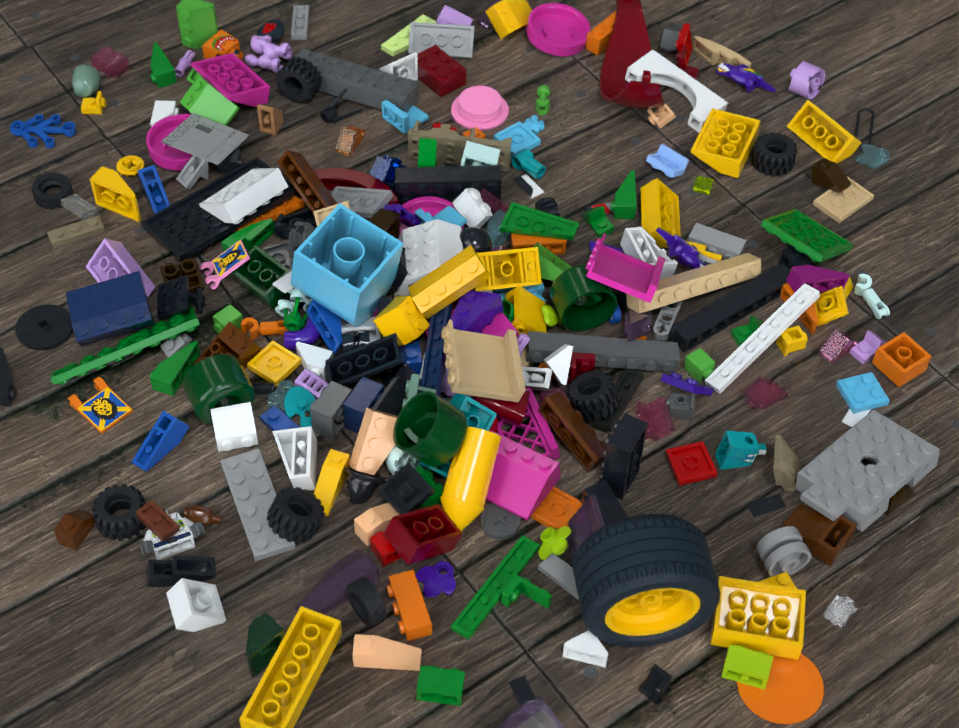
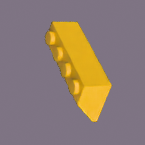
[787,100,862,163]
[640,178,681,248]
[408,245,491,319]

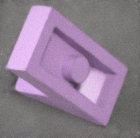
[849,330,887,365]

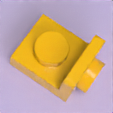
[81,91,106,114]

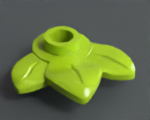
[539,526,572,560]

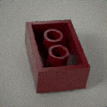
[417,45,466,98]
[383,504,463,565]

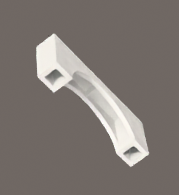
[625,50,728,133]

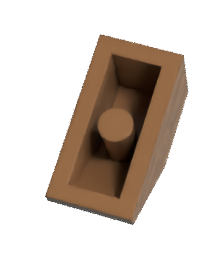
[257,104,284,135]

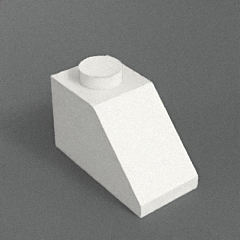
[150,101,180,127]
[296,341,333,380]
[522,366,553,392]

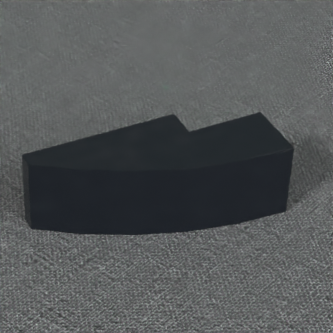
[146,556,216,587]

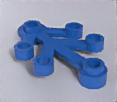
[10,114,76,148]

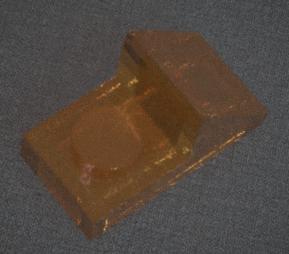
[335,126,365,156]

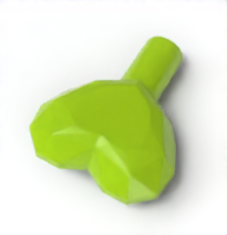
[541,304,563,327]

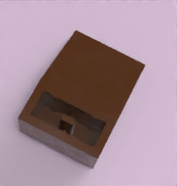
[192,321,263,370]
[780,504,857,566]

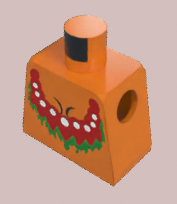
[202,29,243,60]

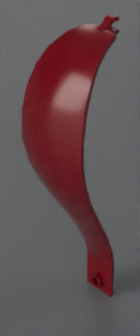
[599,0,664,109]

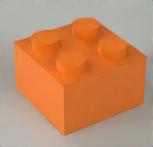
[872,332,932,387]

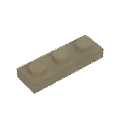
[47,215,105,249]

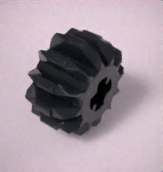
[535,197,560,217]

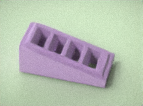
[295,369,328,400]

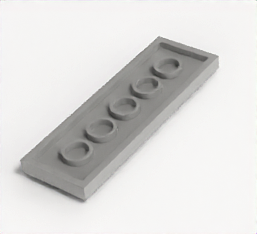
[220,448,296,561]

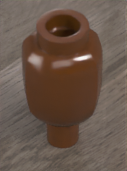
[183,504,222,526]

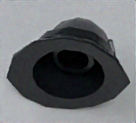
[344,467,386,504]

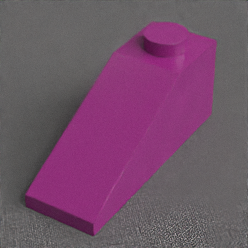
[787,265,850,292]

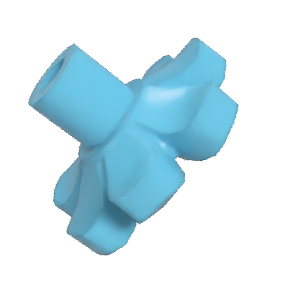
[524,115,544,134]

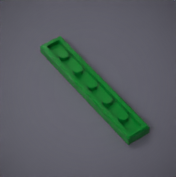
[451,535,540,641]

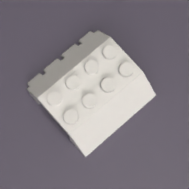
[394,219,463,297]

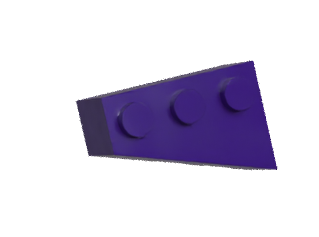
[450,290,504,333]

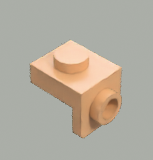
[647,104,676,129]

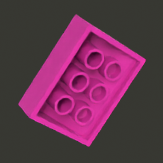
[191,53,270,107]
[486,430,561,521]

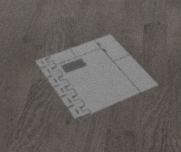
[161,113,249,165]

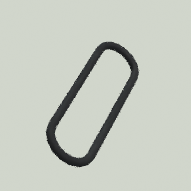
[855,108,875,147]

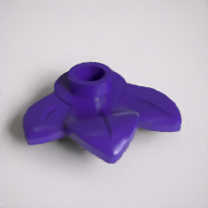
[415,561,456,598]

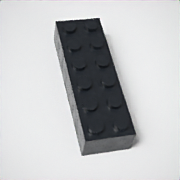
[395,165,502,206]

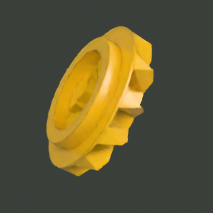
[116,155,144,178]

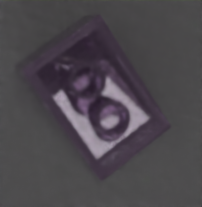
[566,495,605,561]

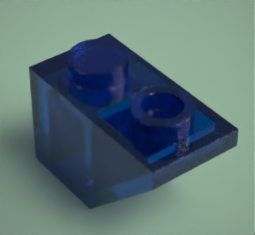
[369,154,407,184]

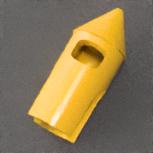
[440,427,501,532]

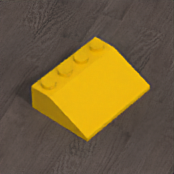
[691,108,761,178]
[710,576,806,660]

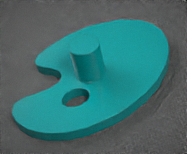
[284,386,316,428]

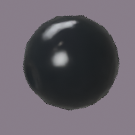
[459,227,492,253]

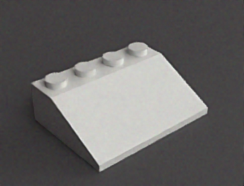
[199,168,288,224]

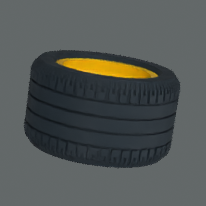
[573,514,720,647]

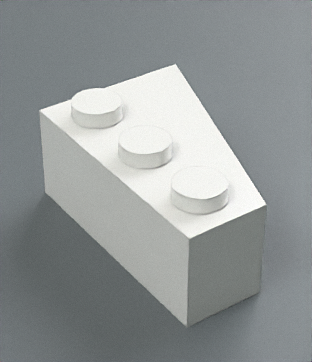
[620,227,678,279]
[272,426,317,491]

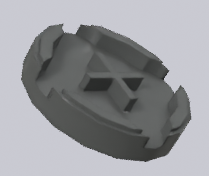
[480,503,521,540]

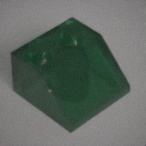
[246,612,285,678]

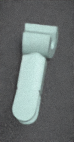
[854,274,890,319]

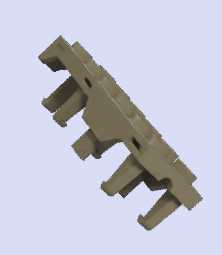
[408,120,512,172]

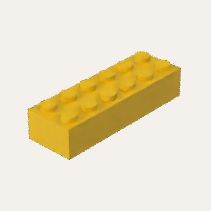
[239,606,342,728]

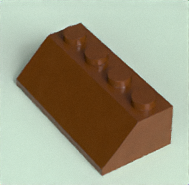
[538,391,607,472]

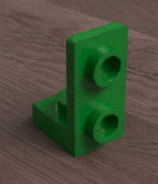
[501,574,552,609]

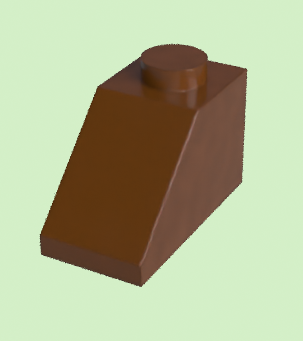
[54,509,95,551]

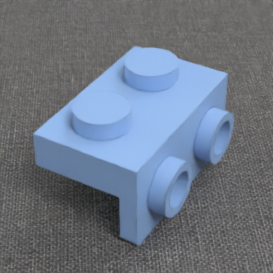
[646,144,689,178]

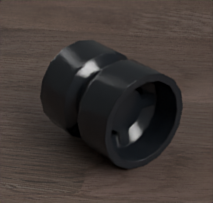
[342,332,370,353]

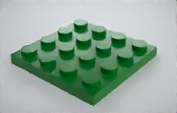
[761,209,854,263]

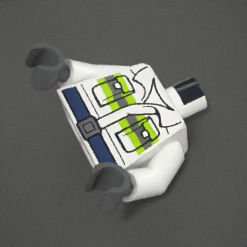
[140,509,206,560]

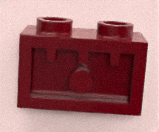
[567,353,595,385]

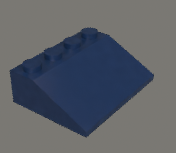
[66,271,155,346]

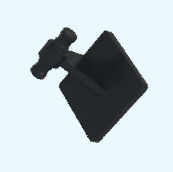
[157,275,205,320]

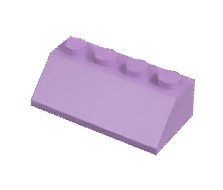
[86,238,156,298]

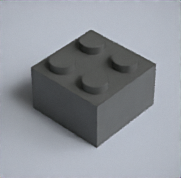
[310,381,352,441]

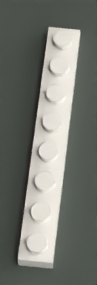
[705,283,820,394]

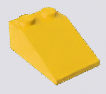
[485,0,532,39]
[90,166,141,222]

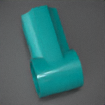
[511,149,546,179]

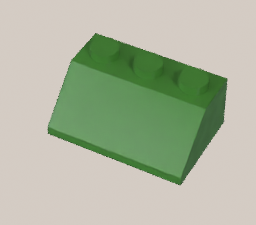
[176,0,218,50]

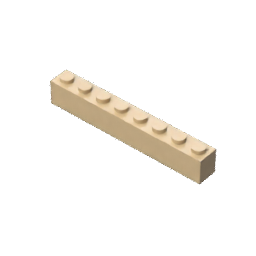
[626,253,761,314]

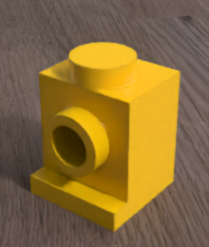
[776,325,808,357]

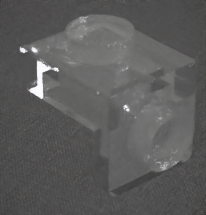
[823,594,857,629]

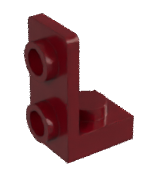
[676,45,699,80]

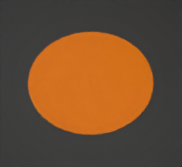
[737,653,824,724]

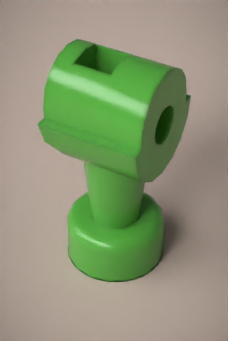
[535,85,550,115]

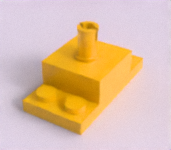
[472,247,542,291]

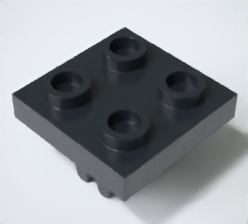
[378,462,436,514]

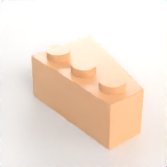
[348,408,398,475]

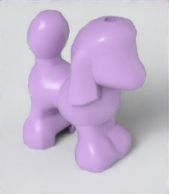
[245,35,293,74]

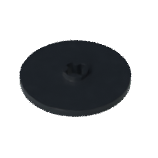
[15,304,73,350]

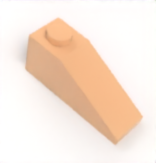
[354,502,400,546]
[353,634,422,671]

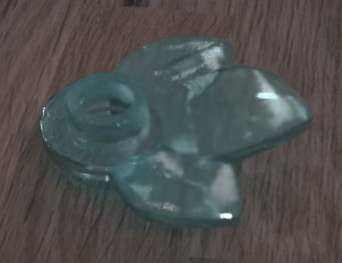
[856,144,890,169]
[267,380,295,414]

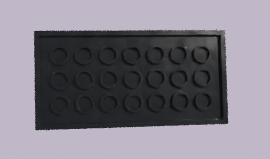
[141,157,298,262]

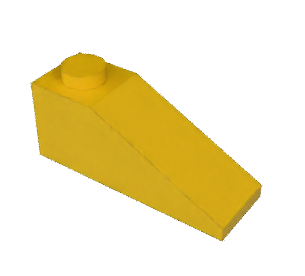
[314,449,351,516]

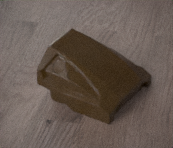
[160,258,205,293]

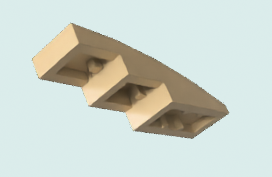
[692,36,751,68]

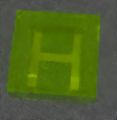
[693,176,714,195]

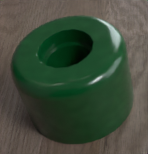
[550,264,618,332]
[183,354,255,425]
[393,391,467,466]

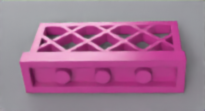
[496,387,560,460]

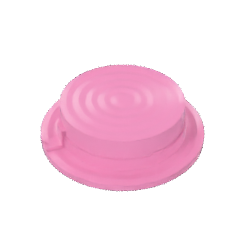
[451,86,509,131]

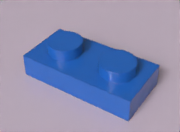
[260,405,300,431]

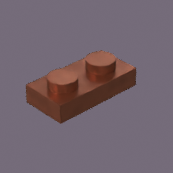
[135,500,180,542]

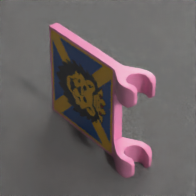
[200,240,250,289]

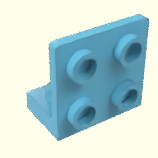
[381,100,429,134]
[414,206,467,227]

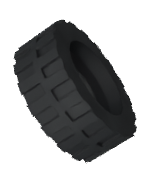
[31,172,73,210]
[346,577,387,628]

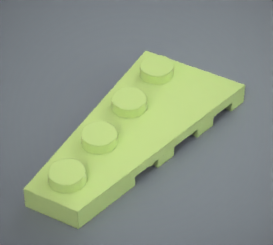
[381,15,436,56]

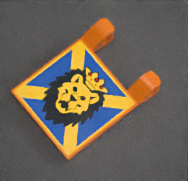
[68,377,133,434]

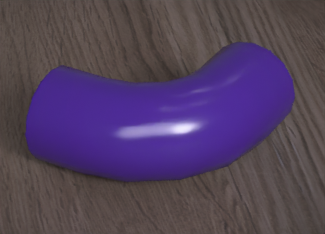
[284,315,321,350]

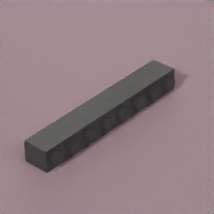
[525,331,680,372]

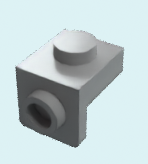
[160,333,192,357]

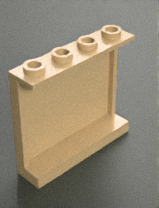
[441,319,526,402]

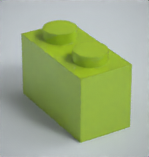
[721,644,774,690]

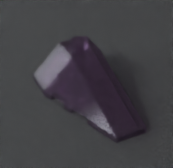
[295,550,380,615]

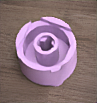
[789,61,825,99]

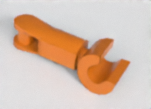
[241,317,289,340]

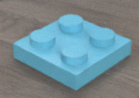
[493,121,541,157]
[836,372,890,414]

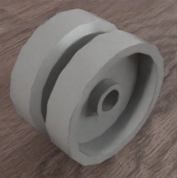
[756,526,811,577]

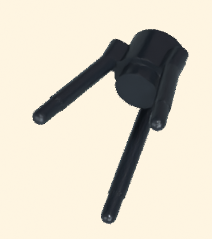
[320,88,362,123]

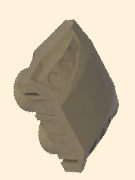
[773,435,802,492]

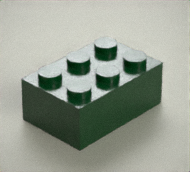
[231,245,291,309]

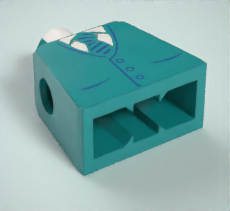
[715,431,766,470]

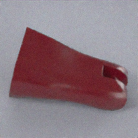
[471,390,530,426]

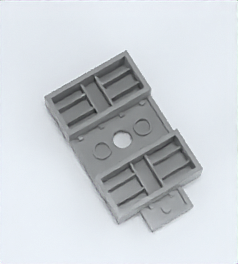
[796,410,940,532]

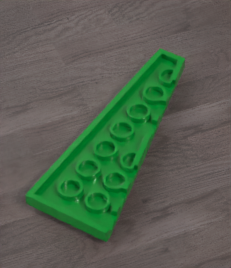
[50,306,200,385]

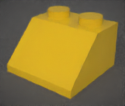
[372,295,430,345]

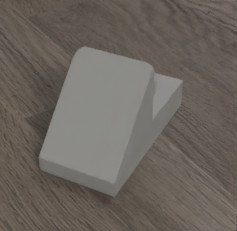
[176,155,208,190]

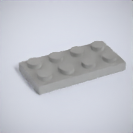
[408,22,475,59]
[330,186,393,218]

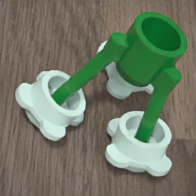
[275,288,313,331]

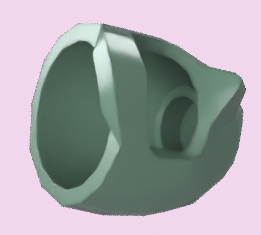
[72,65,100,98]

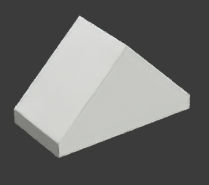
[543,344,573,385]
[563,631,608,667]

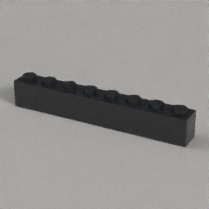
[670,263,791,353]

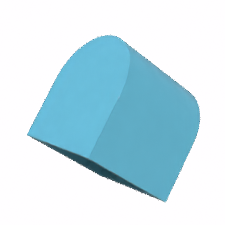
[291,203,404,327]

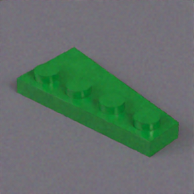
[499,202,579,241]

